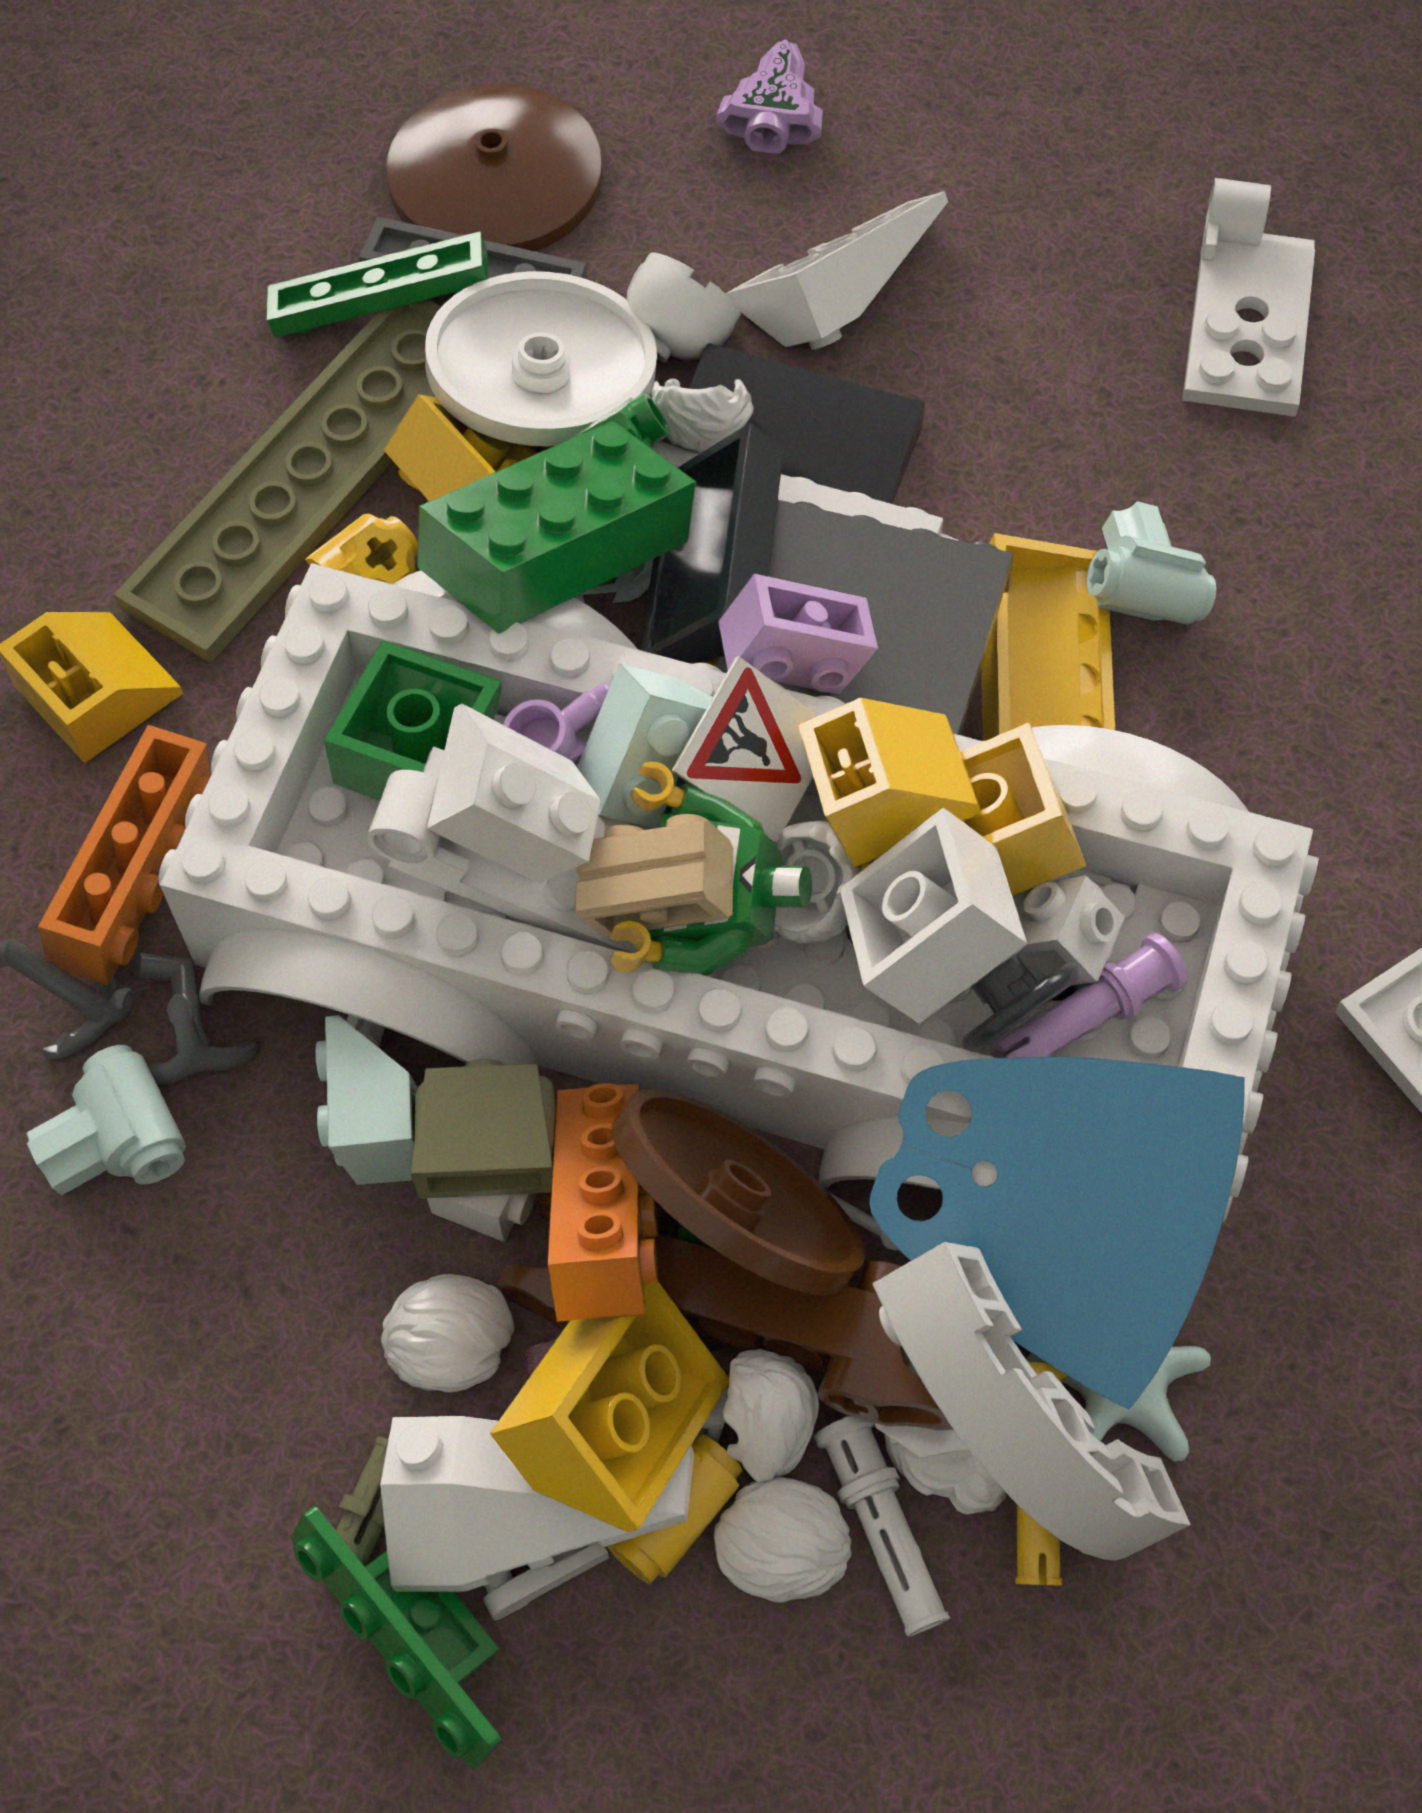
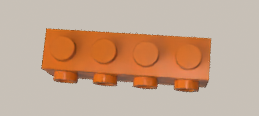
[38,725,211,986]
[548,1083,658,1322]

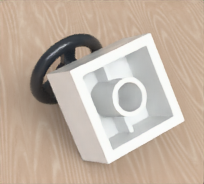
[840,807,1080,1052]

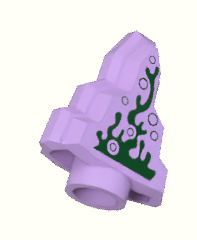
[716,39,823,154]

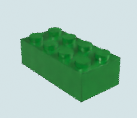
[417,420,696,634]

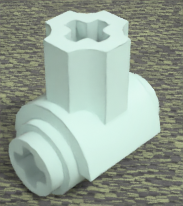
[1086,501,1216,625]
[27,1045,186,1196]

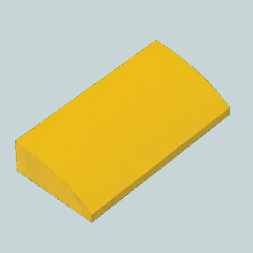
[981,533,1115,742]

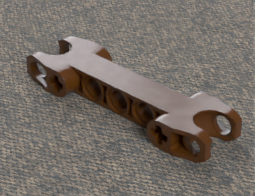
[497,1193,954,1430]

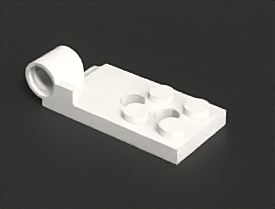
[1182,178,1315,417]
[367,747,646,953]

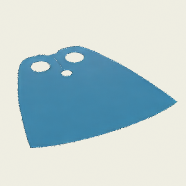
[870,1057,1245,1410]

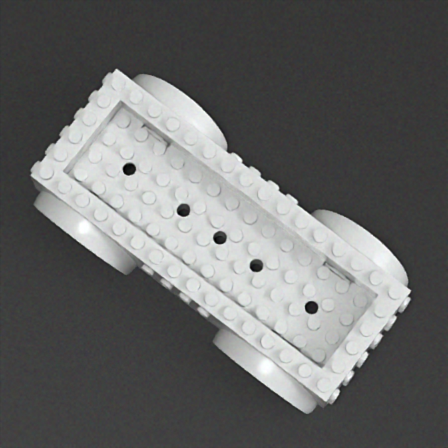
[159,563,1319,1222]

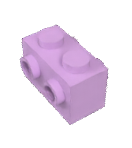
[718,574,878,694]

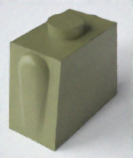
[410,1059,555,1199]

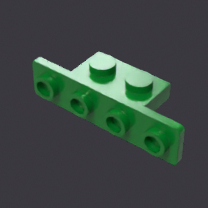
[291,1506,501,1770]

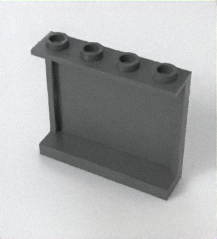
[716,500,1013,735]

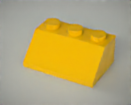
[384,394,537,502]
[861,723,1087,896]
[490,1282,729,1532]

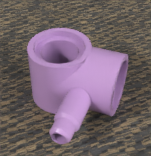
[503,683,609,767]

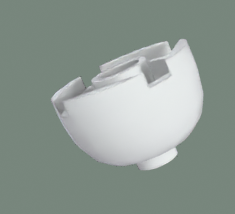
[627,252,741,363]

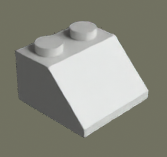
[427,704,601,884]

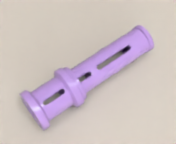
[990,933,1188,1058]

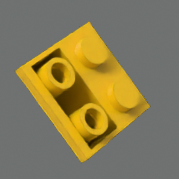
[0,612,183,763]
[799,698,982,868]

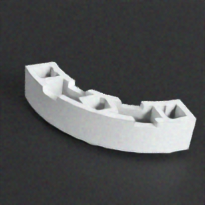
[873,1242,1191,1561]

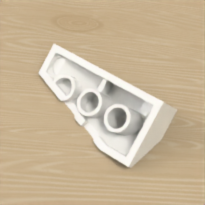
[726,191,948,350]
[380,1416,694,1592]

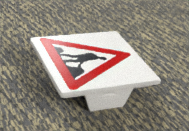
[672,656,819,843]

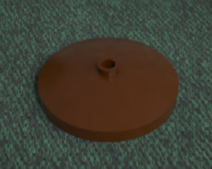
[386,84,602,251]
[612,1089,865,1295]

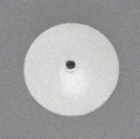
[425,271,657,446]

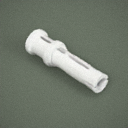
[814,1416,950,1637]

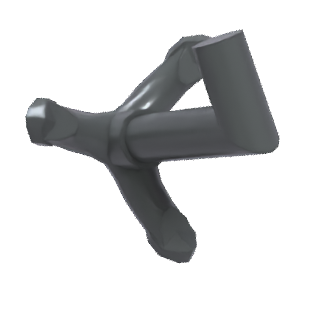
[0,938,133,1059]
[134,952,261,1085]

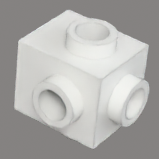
[1016,875,1125,985]

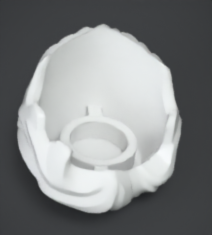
[652,379,754,452]
[773,821,863,945]
[381,1274,514,1392]
[723,1349,819,1483]
[714,1477,852,1602]

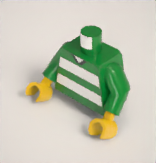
[610,761,812,976]

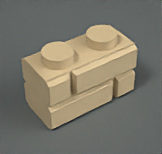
[575,814,733,937]

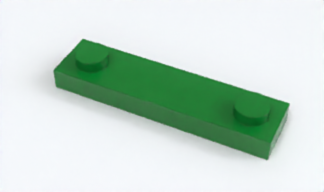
[267,231,488,337]

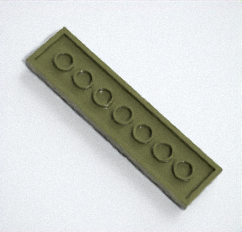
[113,299,441,664]

